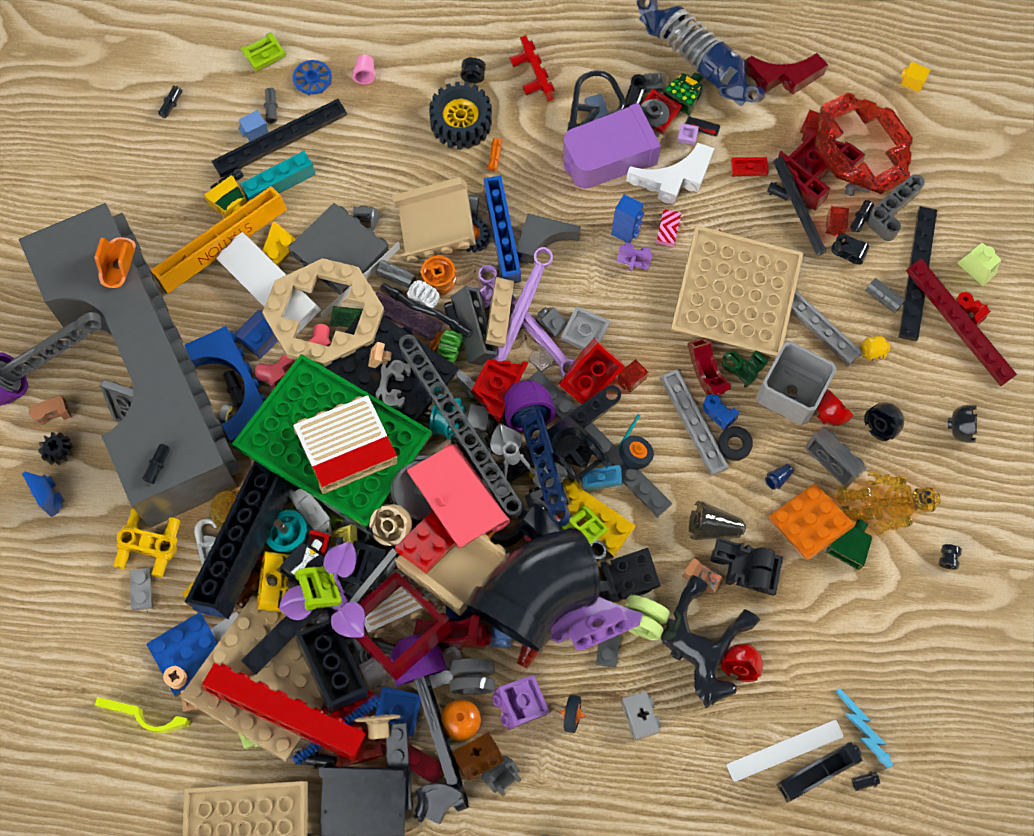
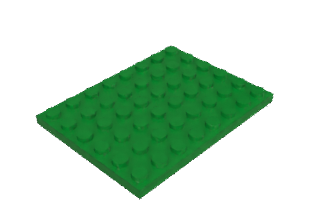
[232,354,433,529]

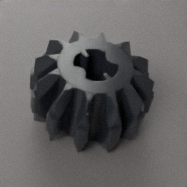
[38,432,73,465]

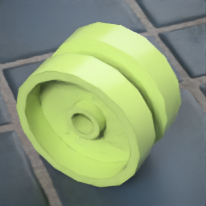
[625,595,670,641]

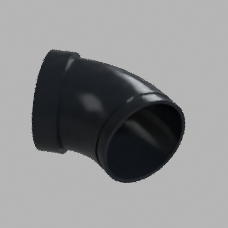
[464,527,600,653]

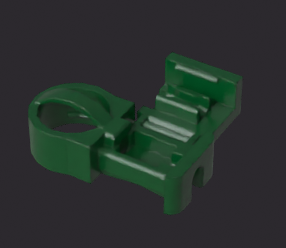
[721,350,768,388]

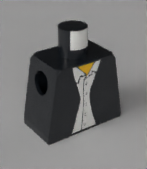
[276,539,324,589]

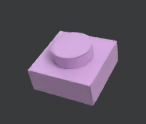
[677,123,699,145]

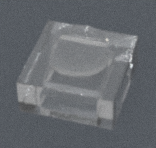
[529,346,555,373]

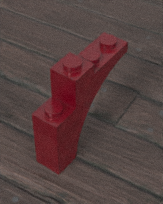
[413,615,492,650]

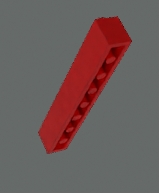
[202,663,366,762]

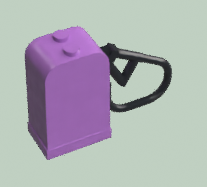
[563,70,661,189]

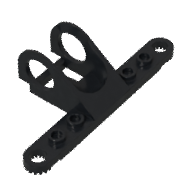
[495,385,621,489]

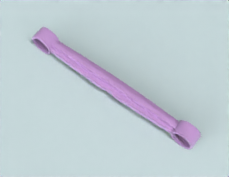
[493,247,553,361]
[478,265,575,378]

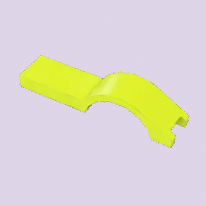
[95,697,191,734]

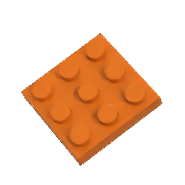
[769,483,854,561]

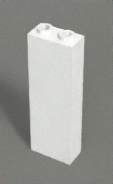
[216,232,322,335]

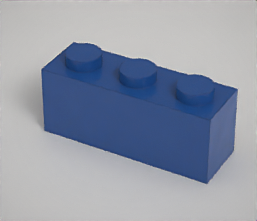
[611,194,644,243]

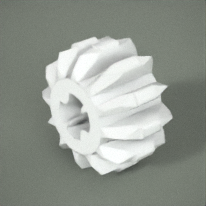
[407,280,440,308]

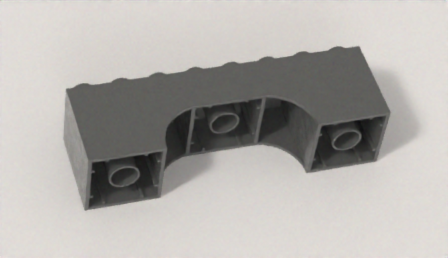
[18,203,242,528]

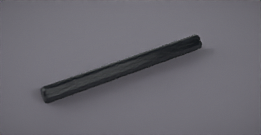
[773,157,826,256]

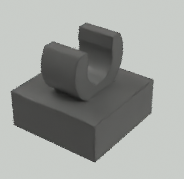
[644,73,663,93]

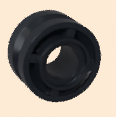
[460,57,486,83]

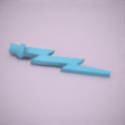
[836,688,894,769]

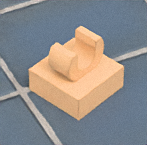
[368,342,392,368]

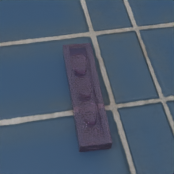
[376,291,442,340]

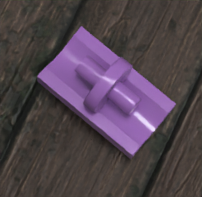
[616,242,652,271]

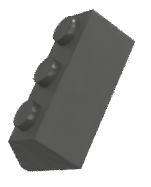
[805,427,867,489]

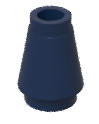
[765,464,794,490]

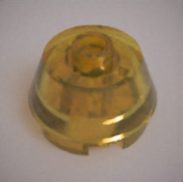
[209,491,239,527]

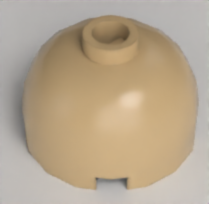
[370,504,412,546]

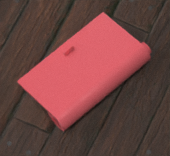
[407,443,510,549]

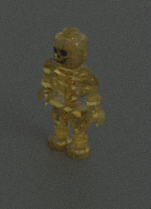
[837,472,940,535]

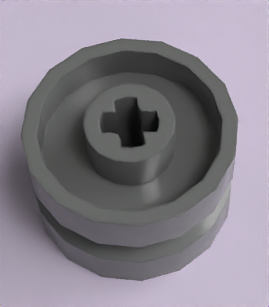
[450,658,495,695]

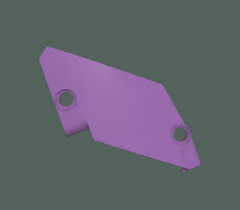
[550,597,643,650]

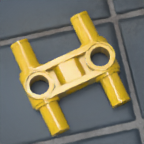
[113,509,181,578]

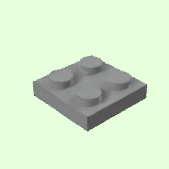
[560,306,610,350]

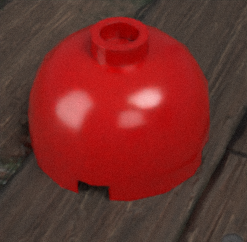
[816,389,854,427]
[721,643,763,682]

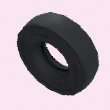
[718,426,753,461]

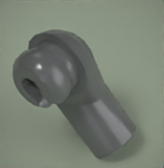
[845,181,871,196]

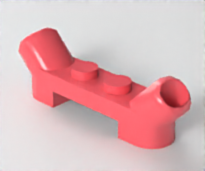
[255,324,331,389]

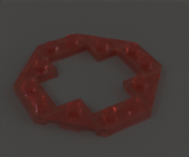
[816,93,913,194]

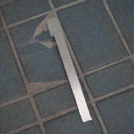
[350,548,397,603]

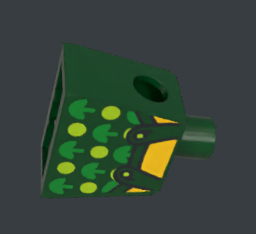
[663,72,703,116]

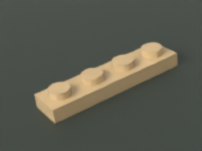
[485,277,514,348]

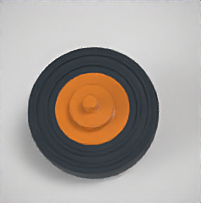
[619,435,654,469]
[560,695,585,733]

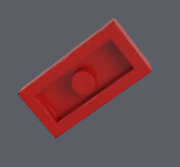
[731,157,769,177]

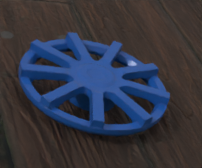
[292,60,332,95]

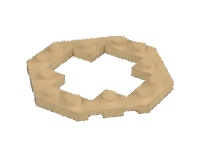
[262,258,384,367]

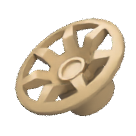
[354,715,400,739]

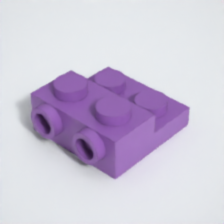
[492,675,550,730]

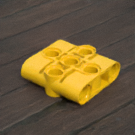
[257,552,324,614]

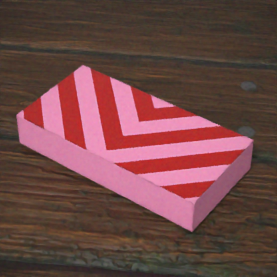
[656,209,681,247]

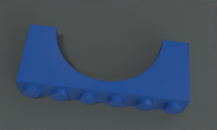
[184,326,266,444]

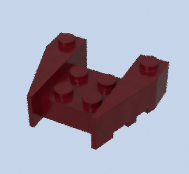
[778,127,866,211]

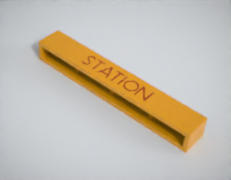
[150,186,287,294]

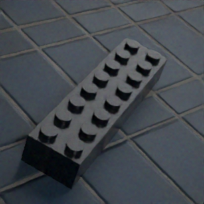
[185,461,293,619]

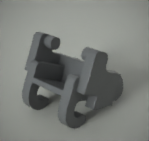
[481,755,522,797]

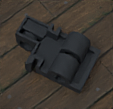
[710,538,783,596]
[598,548,661,602]

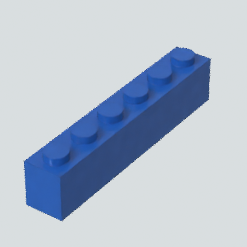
[483,176,521,283]

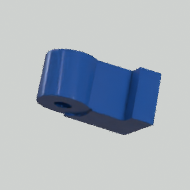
[703,394,740,430]

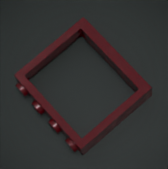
[354,571,452,681]

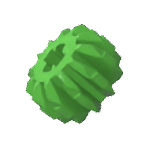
[437,330,463,363]

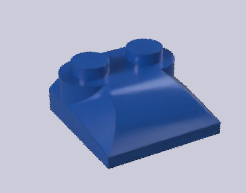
[22,472,65,517]

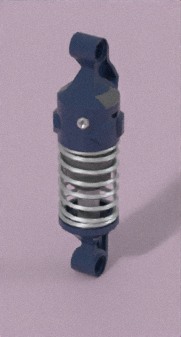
[637,0,765,106]

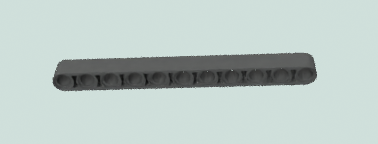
[399,335,522,518]

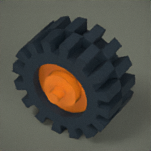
[464,217,490,253]

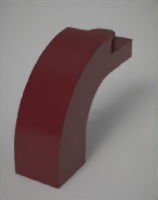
[687,338,731,395]

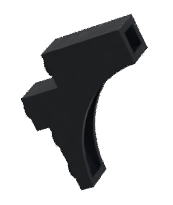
[776,742,863,803]

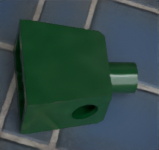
[825,519,872,570]

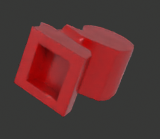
[956,292,991,326]

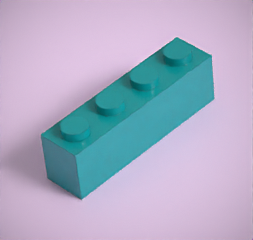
[240,151,316,202]

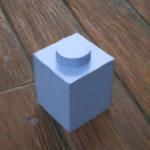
[238,110,268,142]

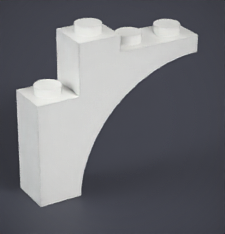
[626,143,714,204]

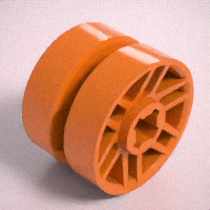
[421,255,456,296]

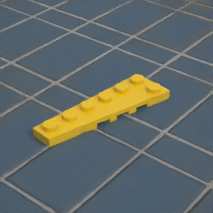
[528,467,636,558]

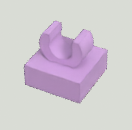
[479,285,493,311]

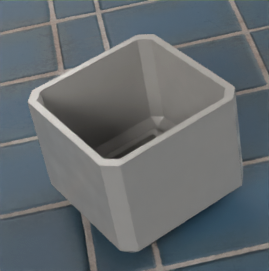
[756,341,837,425]

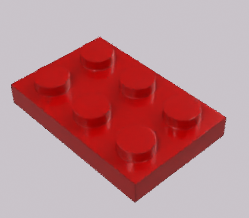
[395,511,456,574]

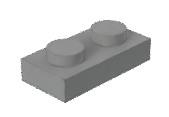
[130,568,153,611]

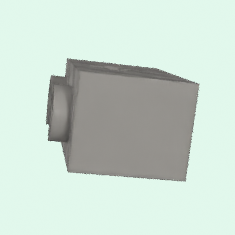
[621,691,661,741]

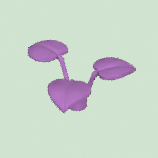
[279,542,365,638]

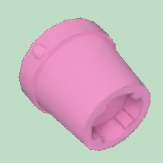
[352,55,375,84]

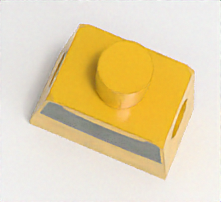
[204,175,247,218]

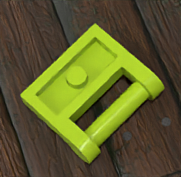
[240,32,286,72]
[562,506,609,545]
[294,567,342,611]

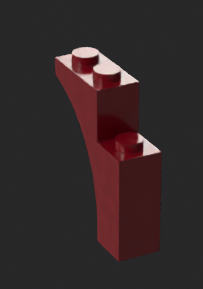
[745,53,828,95]

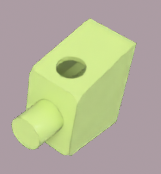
[957,243,1001,286]

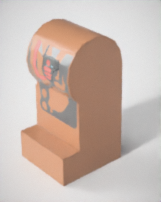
[29,395,72,425]
[682,558,723,593]

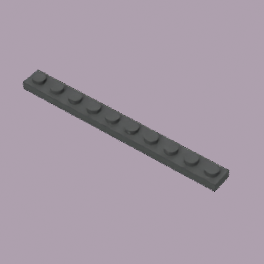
[527,370,672,518]

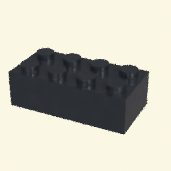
[296,619,368,714]

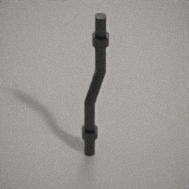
[380,283,472,338]

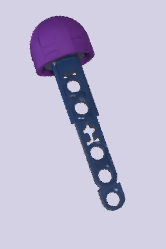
[503,380,570,527]

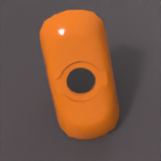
[95,237,136,288]

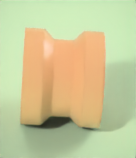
[163,666,187,689]

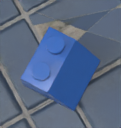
[235,310,278,359]

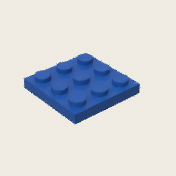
[146,613,218,697]

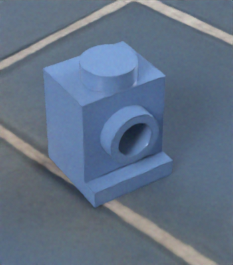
[491,626,511,648]

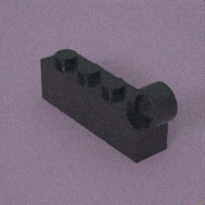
[516,503,607,562]

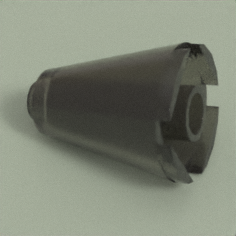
[689,500,746,540]

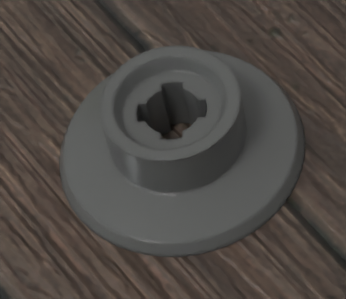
[640,99,670,127]

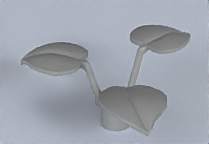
[482,423,568,495]

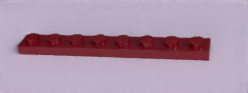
[906,259,1017,387]

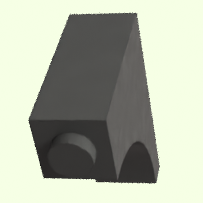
[517,213,581,264]

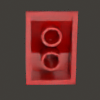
[559,338,625,404]

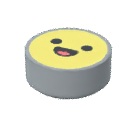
[219,404,234,424]

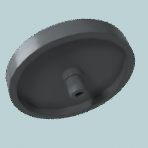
[391,462,433,520]

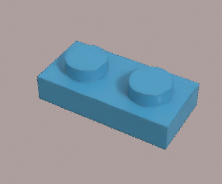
[582,465,622,491]

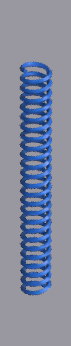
[292,694,380,765]

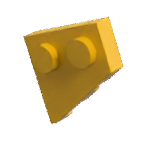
[263,221,296,267]

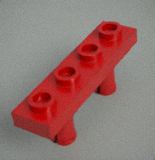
[509,35,555,102]

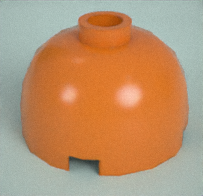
[441,699,481,742]

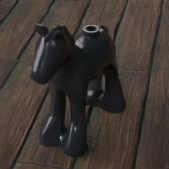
[661,575,760,708]

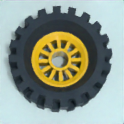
[429,81,492,150]

